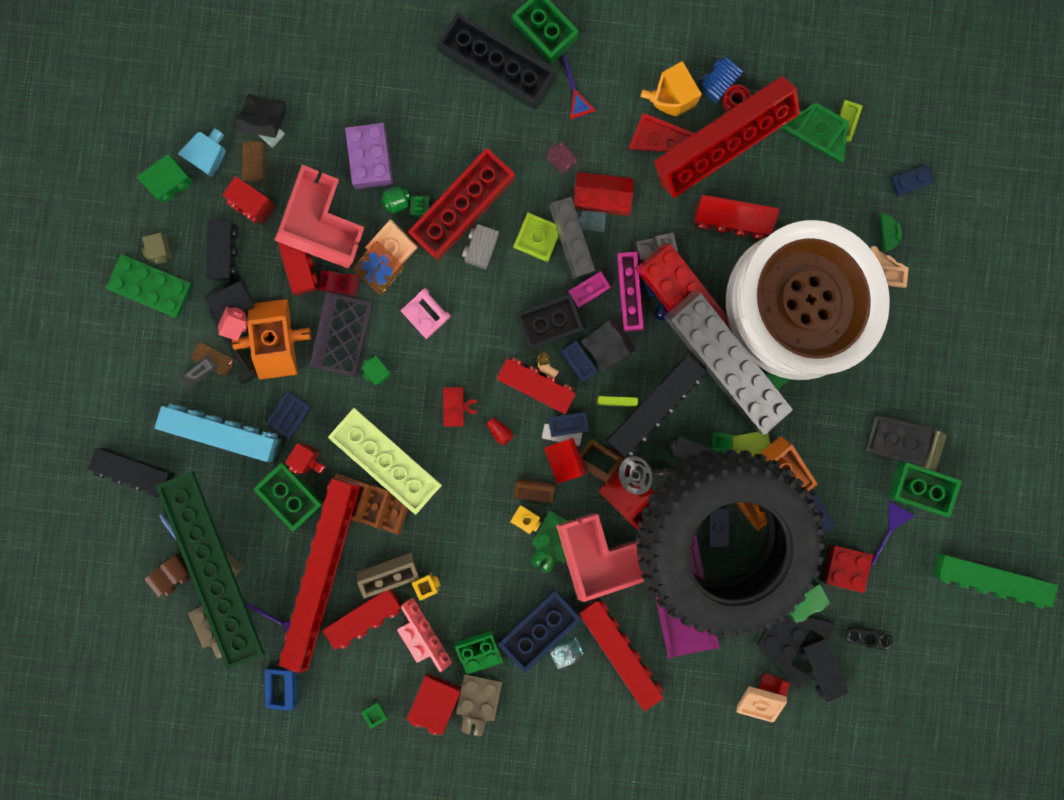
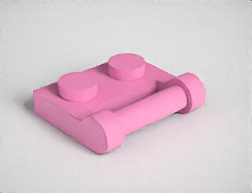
[400,288,451,339]

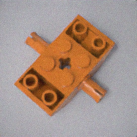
[232,299,311,380]

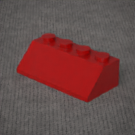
[693,195,779,240]

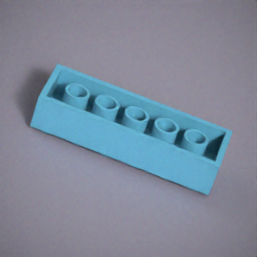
[154,404,283,462]

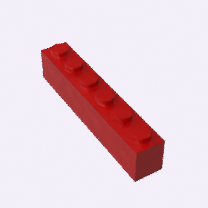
[578,598,663,711]

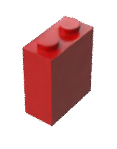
[406,673,462,735]

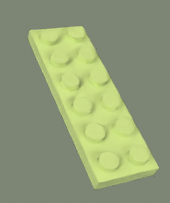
[328,408,442,515]

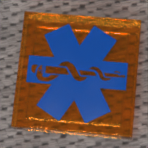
[352,241,405,295]

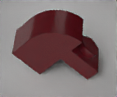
[318,271,359,296]

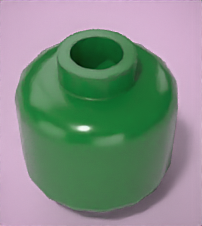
[380,185,410,214]

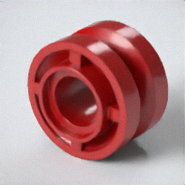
[722,85,751,112]

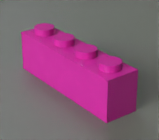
[617,252,643,332]

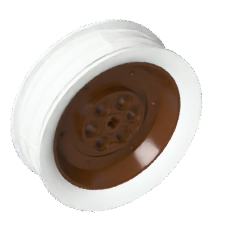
[726,220,890,380]

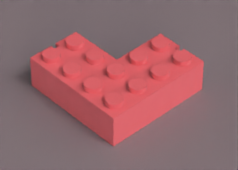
[275,165,364,268]
[556,513,644,602]

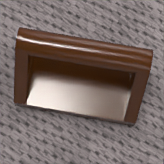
[580,438,625,484]
[514,479,555,503]

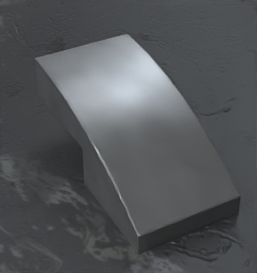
[634,233,678,261]

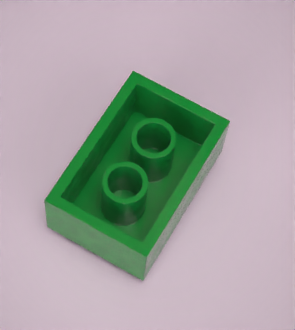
[512,0,579,65]
[253,462,323,532]
[887,462,962,518]

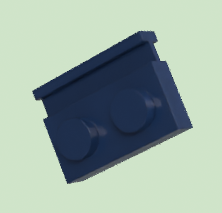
[266,391,312,439]

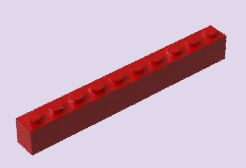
[279,479,361,673]

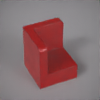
[759,673,790,696]

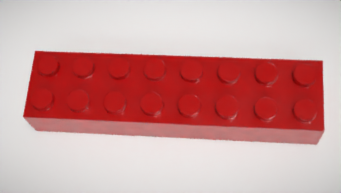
[654,76,800,198]

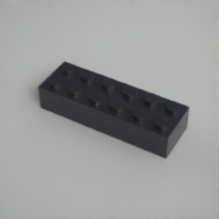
[437,12,556,110]
[606,355,705,457]

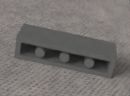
[550,197,595,279]

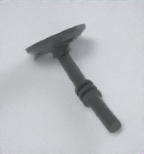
[619,456,676,495]

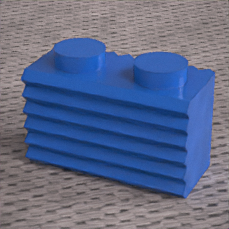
[699,56,743,104]

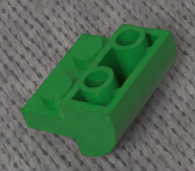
[455,630,503,674]

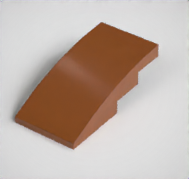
[334,473,408,535]

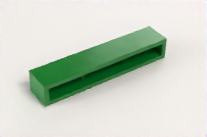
[933,553,1058,609]

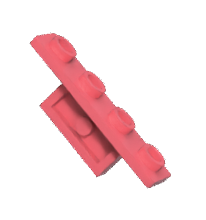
[397,598,452,672]

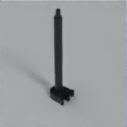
[208,308,258,385]

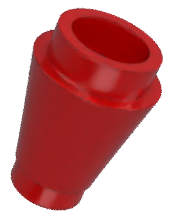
[486,417,514,446]

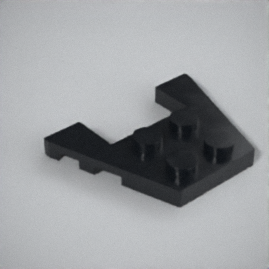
[757,615,836,690]

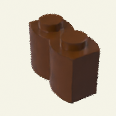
[144,553,191,597]

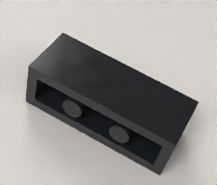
[206,220,238,281]
[799,636,849,702]

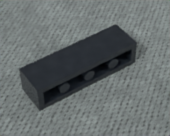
[88,448,174,497]

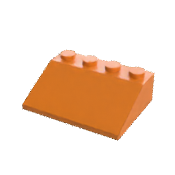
[735,436,817,531]

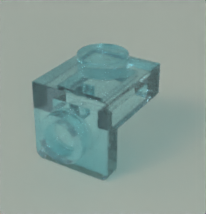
[578,210,607,232]
[549,638,584,669]

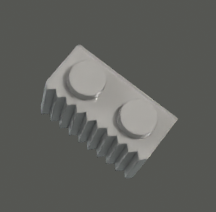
[462,224,499,270]

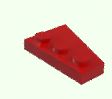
[628,113,695,152]

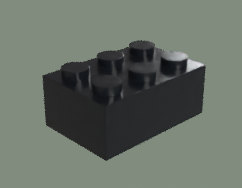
[516,294,584,351]

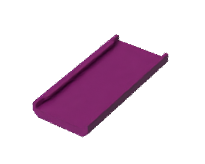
[655,534,720,659]

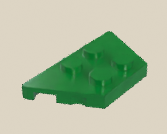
[780,102,849,164]

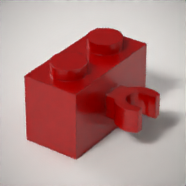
[443,387,477,427]
[285,443,326,474]

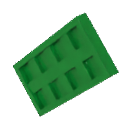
[106,254,193,319]

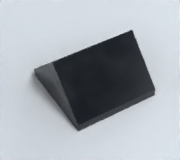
[205,276,255,322]

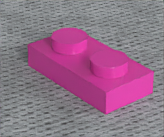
[568,271,611,308]

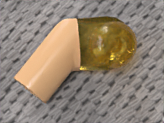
[537,352,559,378]

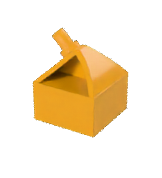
[641,61,702,117]

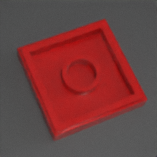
[544,438,587,484]

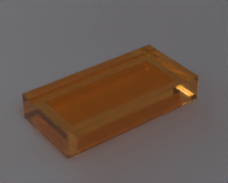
[243,142,263,181]
[191,342,235,376]

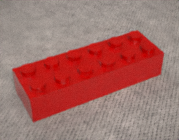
[408,148,515,261]
[635,243,731,331]

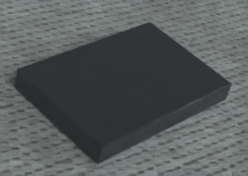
[866,415,935,467]

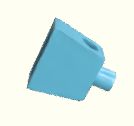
[178,128,226,178]

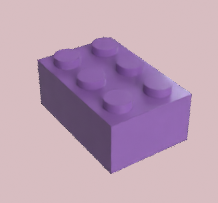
[345,123,393,190]

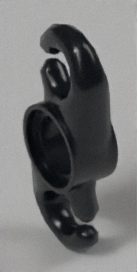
[845,627,894,650]

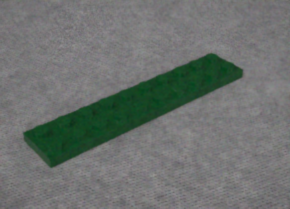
[155,471,265,669]

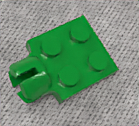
[531,511,568,573]

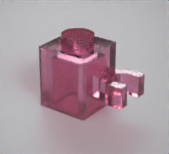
[547,142,577,176]

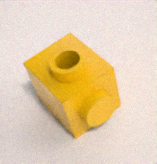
[510,505,541,534]
[412,572,441,601]

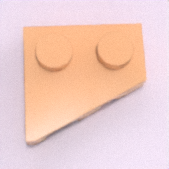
[870,246,909,288]

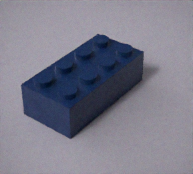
[498,588,582,673]

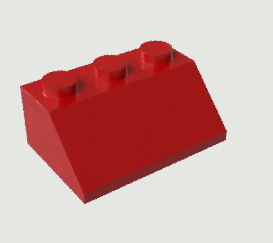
[573,172,633,216]

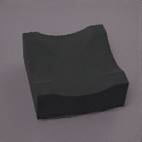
[236,93,286,138]
[581,318,636,373]

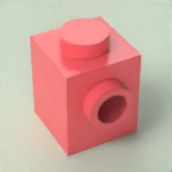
[218,307,248,341]

